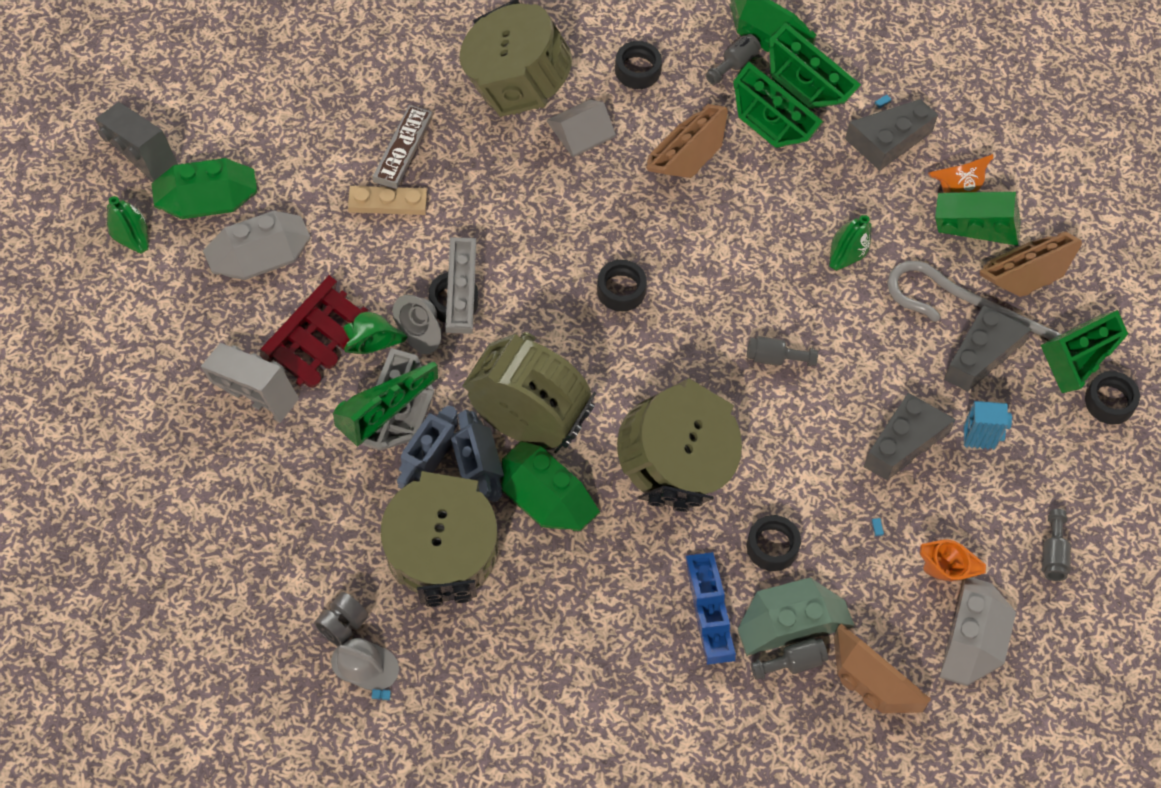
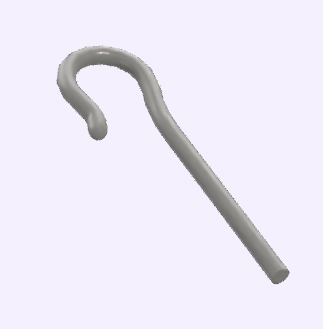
[887,260,1061,340]

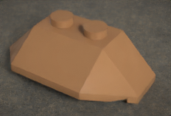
[646,104,728,178]
[980,231,1082,297]
[834,624,931,713]

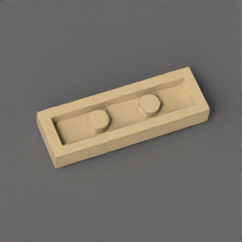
[348,186,427,215]

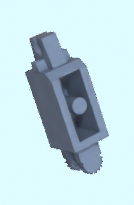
[397,405,458,489]
[451,409,504,502]

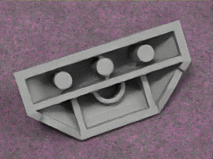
[203,210,311,280]
[361,348,434,450]
[939,577,1016,686]

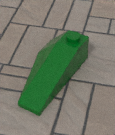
[333,361,438,447]

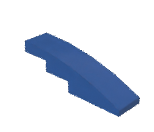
[686,552,736,665]

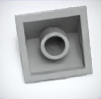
[547,99,616,157]

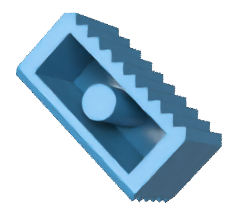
[963,401,1012,450]

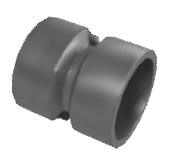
[314,592,369,647]

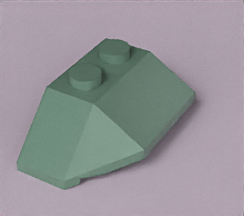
[738,578,854,656]

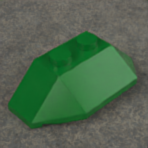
[730,0,817,52]
[769,22,861,109]
[733,61,824,148]
[151,158,257,219]
[502,441,600,531]

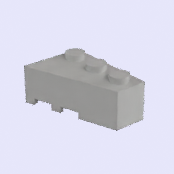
[201,343,299,423]

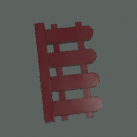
[260,275,369,388]

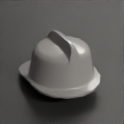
[392,295,441,354]
[331,638,399,691]

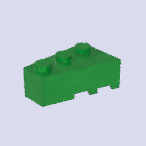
[935,192,1021,246]
[1040,310,1128,393]

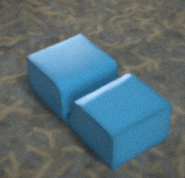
[875,95,892,109]
[872,518,884,536]
[372,689,391,700]

